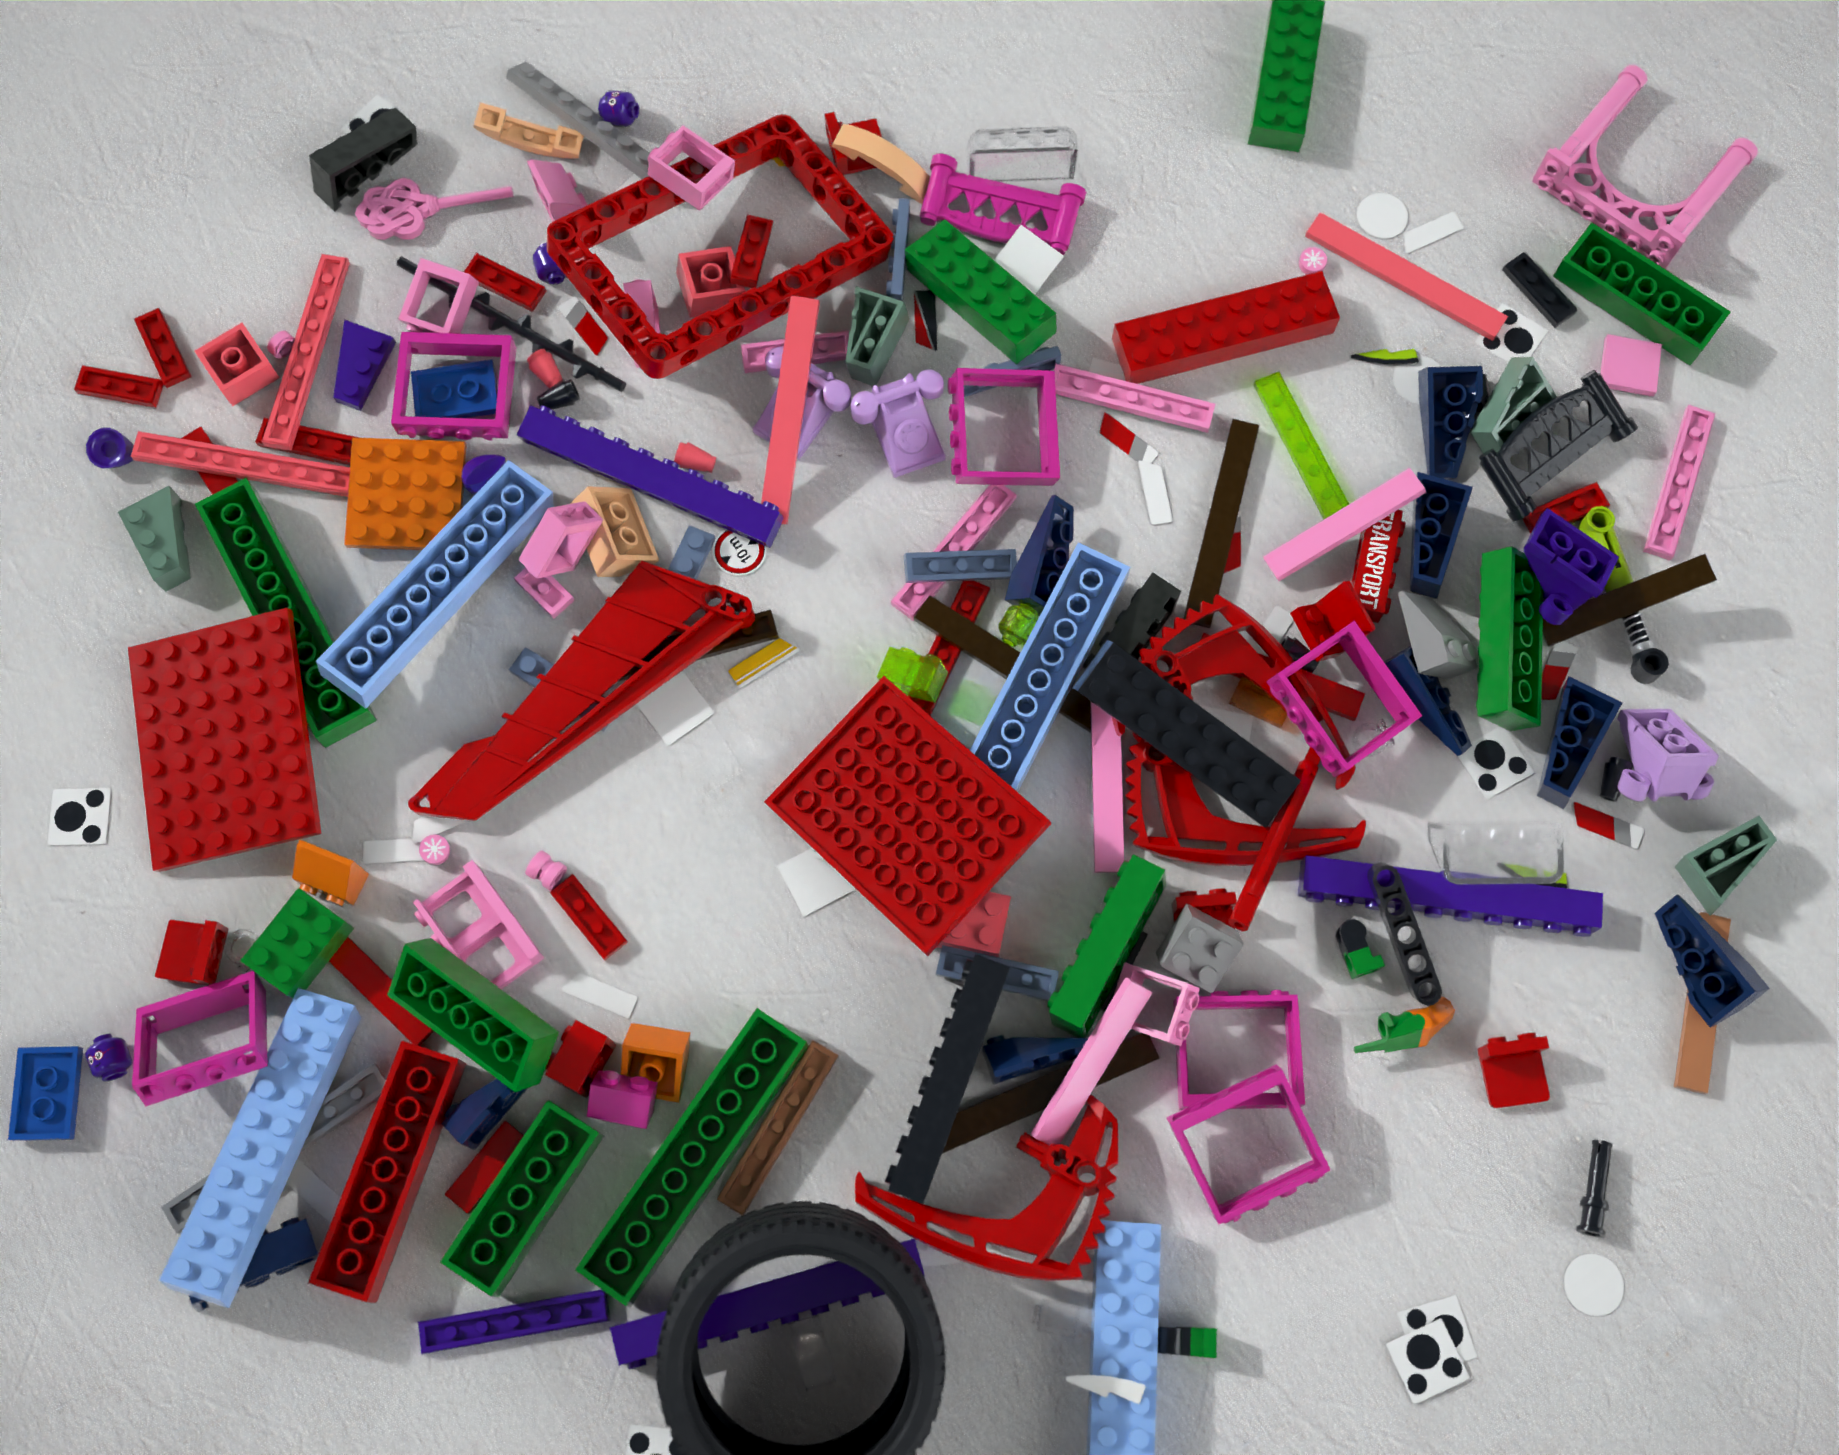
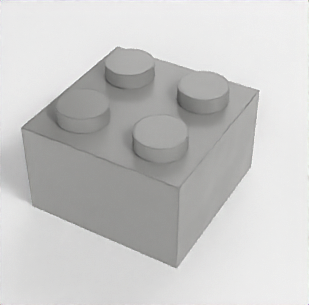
[1155,904,1244,993]

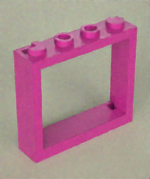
[391,332,517,441]
[947,368,1060,486]
[1266,621,1422,777]
[132,971,268,1107]
[1173,990,1305,1110]
[1166,1064,1331,1225]

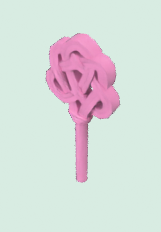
[355,178,514,240]

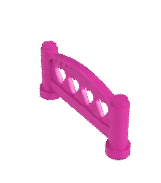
[920,154,1087,255]

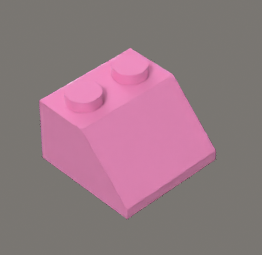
[527,159,587,222]

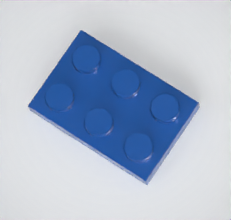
[411,359,498,418]
[8,1046,83,1141]

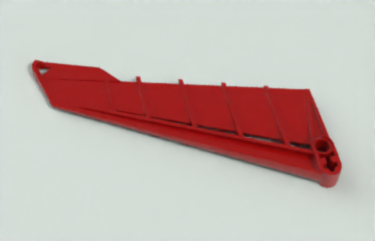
[408,561,755,821]

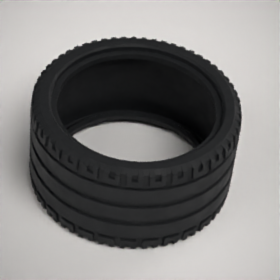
[656,1201,946,1455]

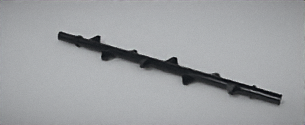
[397,256,626,392]

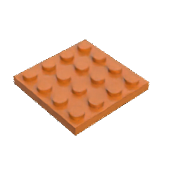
[344,438,467,550]

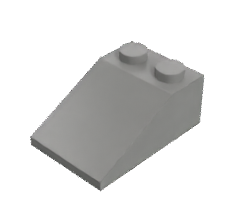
[1398,591,1478,679]

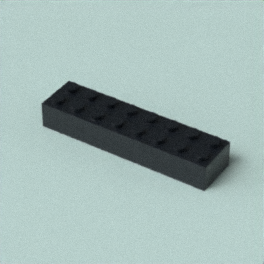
[1073,640,1301,828]
[885,954,1010,1204]

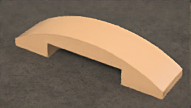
[474,102,584,158]
[832,124,930,204]

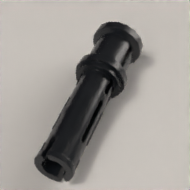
[1576,1140,1613,1237]

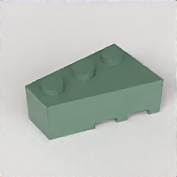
[845,287,910,386]
[1470,357,1557,453]
[118,486,191,592]
[1675,816,1777,916]

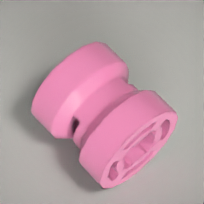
[525,850,567,891]

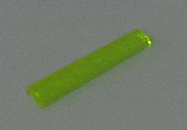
[1253,371,1349,520]

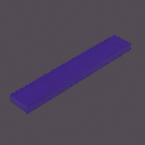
[418,1289,610,1354]

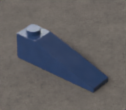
[1005,495,1074,616]

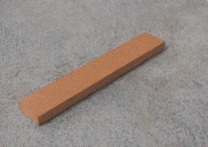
[1674,912,1731,1094]
[716,1040,839,1215]

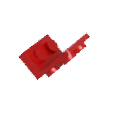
[824,112,882,175]
[1290,581,1376,662]
[155,919,229,986]

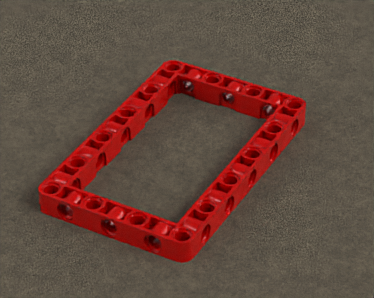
[547,114,893,379]

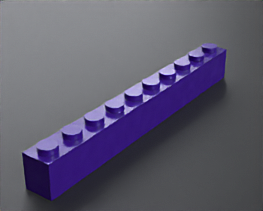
[516,405,784,548]
[1298,855,1603,937]
[610,1238,925,1370]

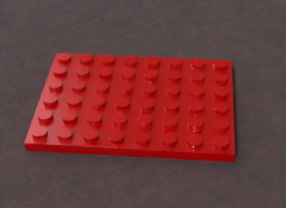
[128,608,322,872]
[764,676,1052,956]

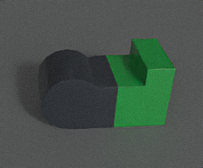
[1336,919,1385,979]
[1157,1327,1217,1358]

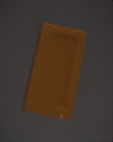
[1228,677,1287,729]

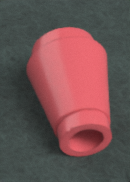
[527,348,563,388]
[674,442,717,473]

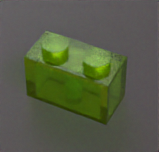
[877,647,948,703]

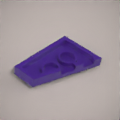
[333,320,396,411]

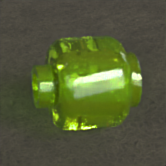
[998,603,1038,647]

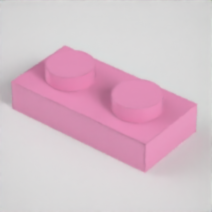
[514,568,575,619]

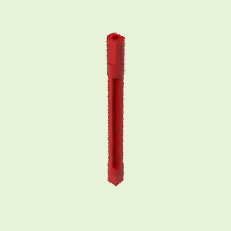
[1228,747,1321,932]

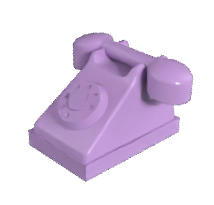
[753,347,851,460]
[851,369,945,478]
[1617,709,1719,802]

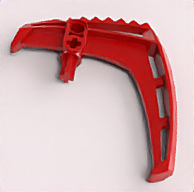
[1111,594,1356,790]
[1125,732,1366,866]
[855,1094,1119,1281]

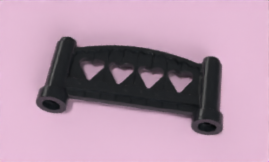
[1479,370,1638,522]

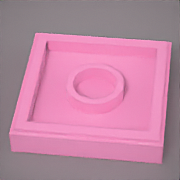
[1600,334,1662,397]

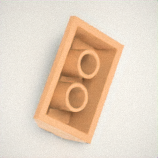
[570,486,659,577]

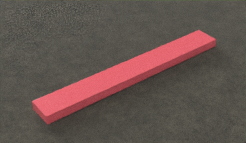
[1305,212,1508,341]
[262,254,350,451]
[761,296,820,524]
[131,431,350,497]

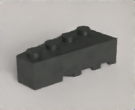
[309,107,417,212]
[1082,572,1181,670]

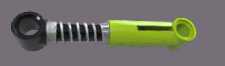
[1578,506,1669,684]

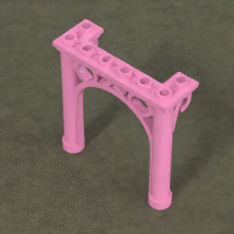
[1532,65,1758,269]

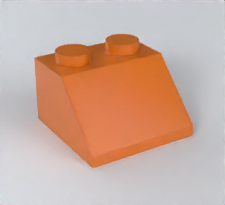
[292,839,369,907]
[621,1023,691,1103]

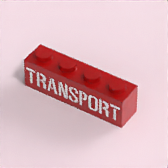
[1351,509,1406,623]

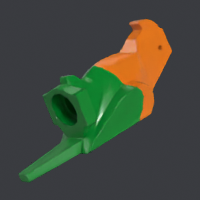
[1354,996,1455,1054]

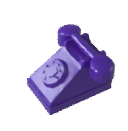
[1524,508,1619,625]

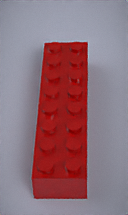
[1112,271,1340,384]
[308,1040,467,1303]

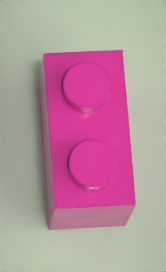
[587,1070,658,1129]

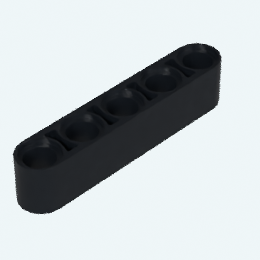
[1367,862,1442,1006]

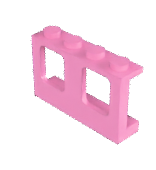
[413,860,544,990]

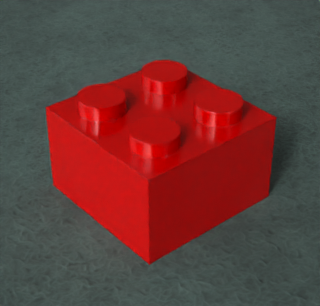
[545,1020,616,1099]

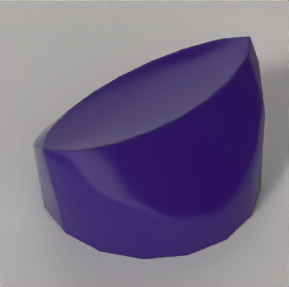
[86,428,134,469]
[461,454,506,495]

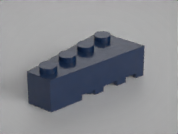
[1410,472,1473,599]
[1537,676,1623,809]
[188,1217,319,1312]

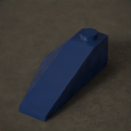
[1418,366,1483,479]
[1384,646,1472,756]
[1654,894,1770,1027]
[982,1035,1088,1085]
[442,1052,553,1150]

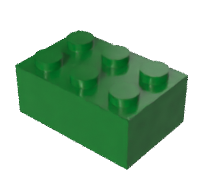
[240,887,354,998]

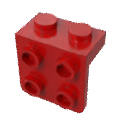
[1171,888,1237,929]
[1477,1032,1550,1109]

